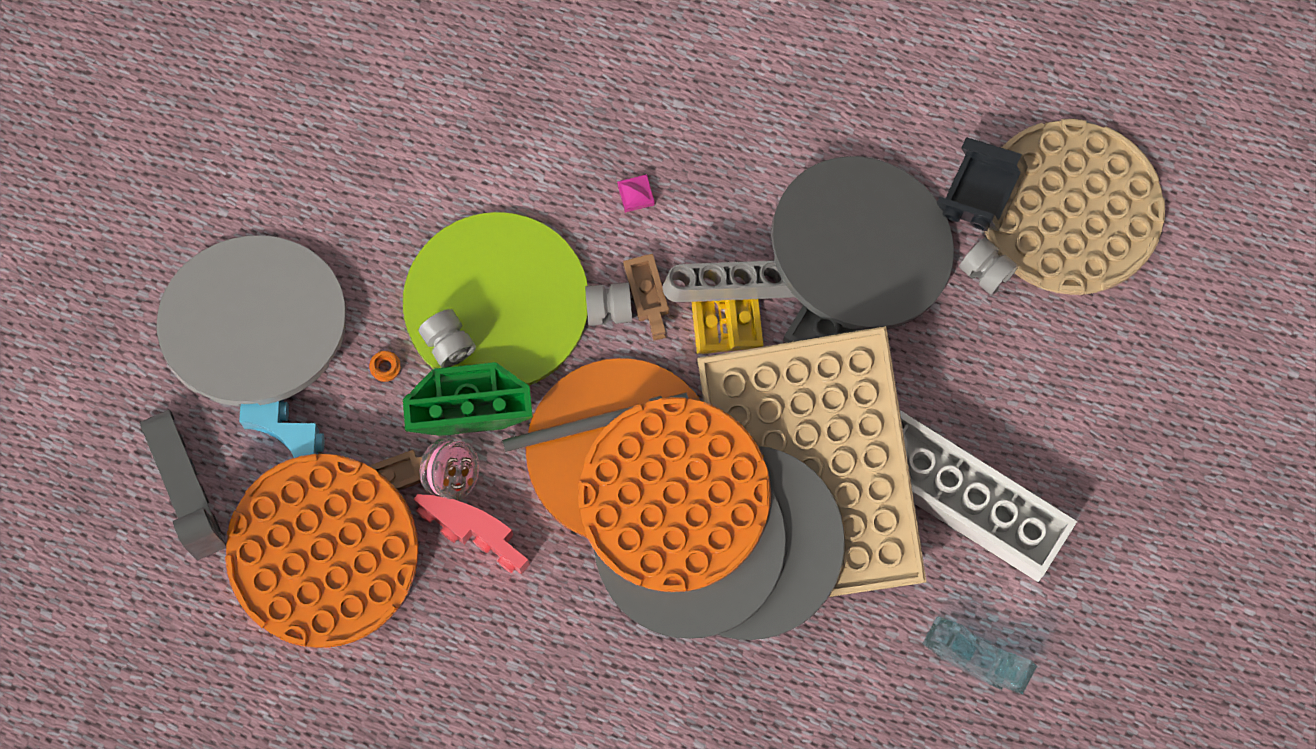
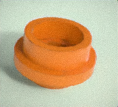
[369,351,401,382]

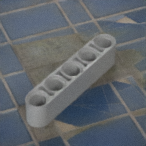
[663,261,795,302]

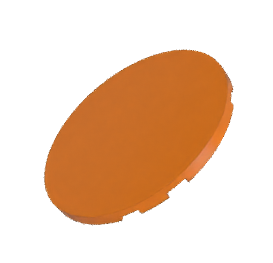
[526,358,701,539]
[578,397,771,592]
[225,454,419,648]

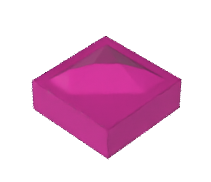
[617,174,655,213]

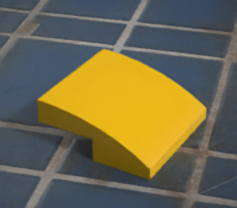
[691,299,764,354]

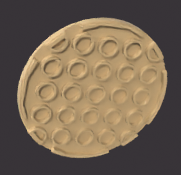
[984,119,1165,295]

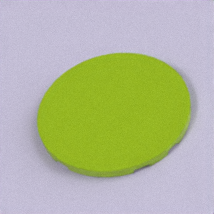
[403,212,588,386]

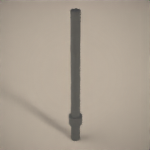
[502,393,688,452]

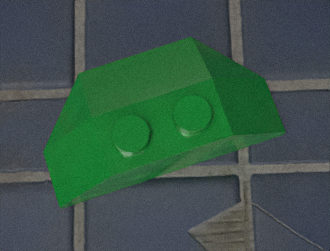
[403,362,533,436]

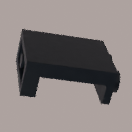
[937,137,1028,232]

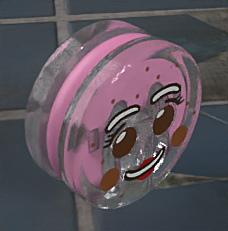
[420,439,479,500]

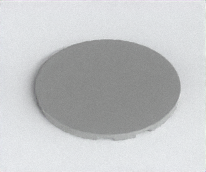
[157,236,346,406]

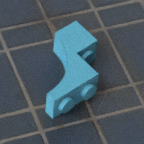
[239,399,325,458]

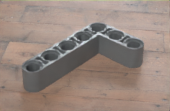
[140,409,226,561]

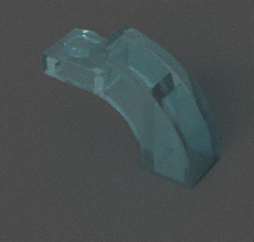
[922,616,1037,695]

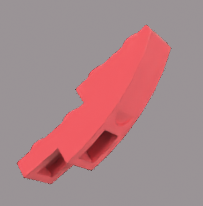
[414,494,530,575]

